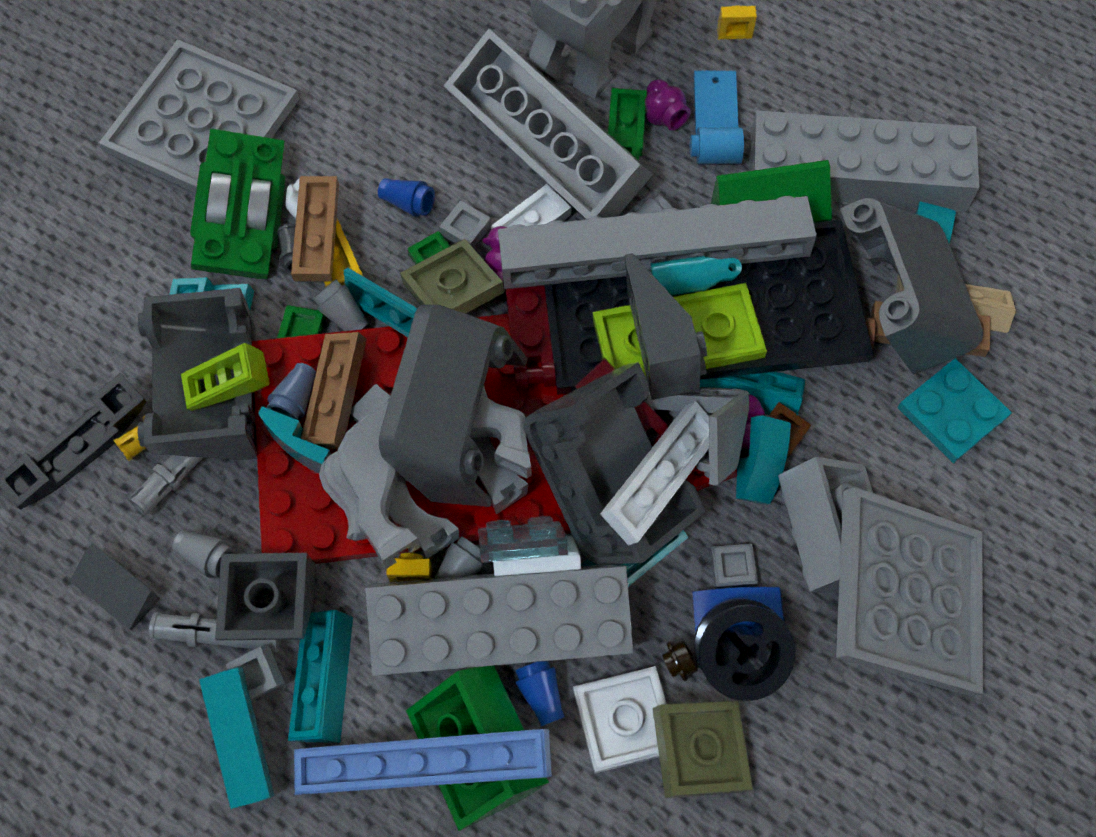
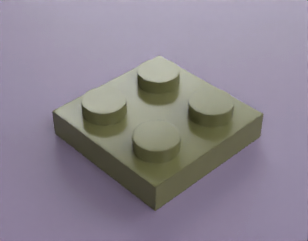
[400,239,505,314]
[652,701,753,798]

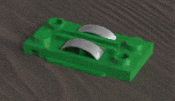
[190,128,286,279]

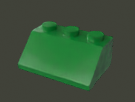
[711,160,832,223]
[406,665,549,831]

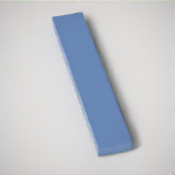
[294,729,552,795]

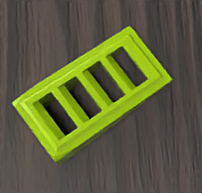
[181,343,270,411]

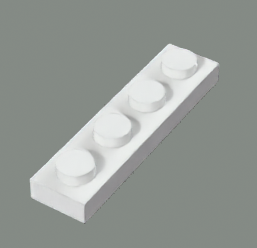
[600,401,709,545]

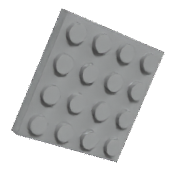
[99,39,299,193]
[836,487,983,696]

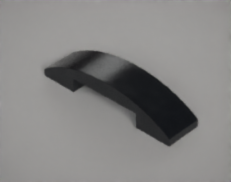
[0,373,147,510]

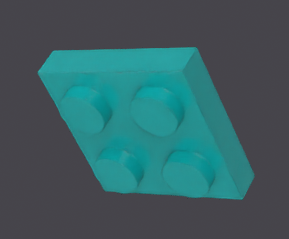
[897,358,1012,464]

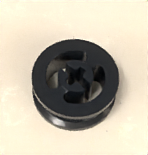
[694,598,795,701]

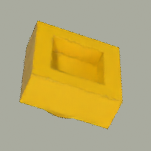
[717,5,757,40]
[386,553,433,582]

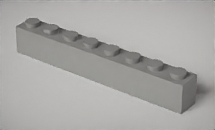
[498,196,816,289]

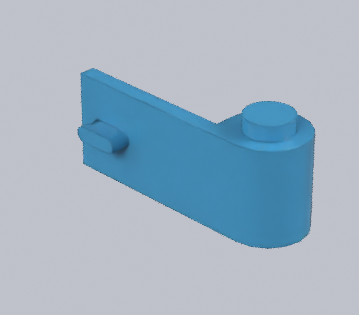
[690,71,744,164]

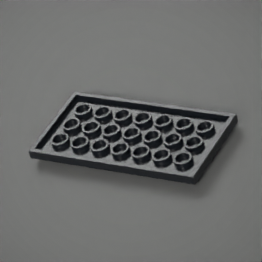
[544,220,873,395]

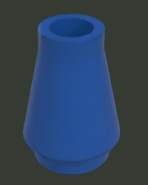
[378,178,435,217]
[515,661,565,726]

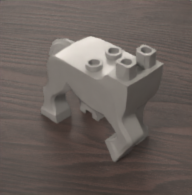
[529,0,657,99]
[319,386,532,570]

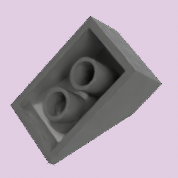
[624,253,707,400]

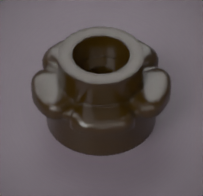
[662,640,698,681]

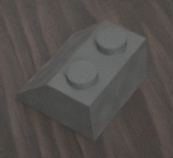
[215,553,316,641]

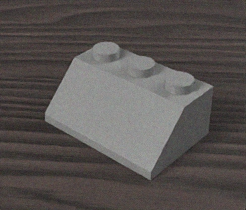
[778,457,873,593]

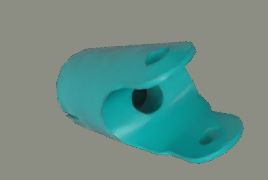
[650,256,742,295]

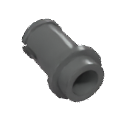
[277,224,296,273]

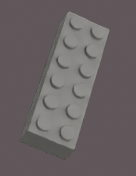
[444,29,653,219]
[749,110,979,211]
[365,564,633,676]

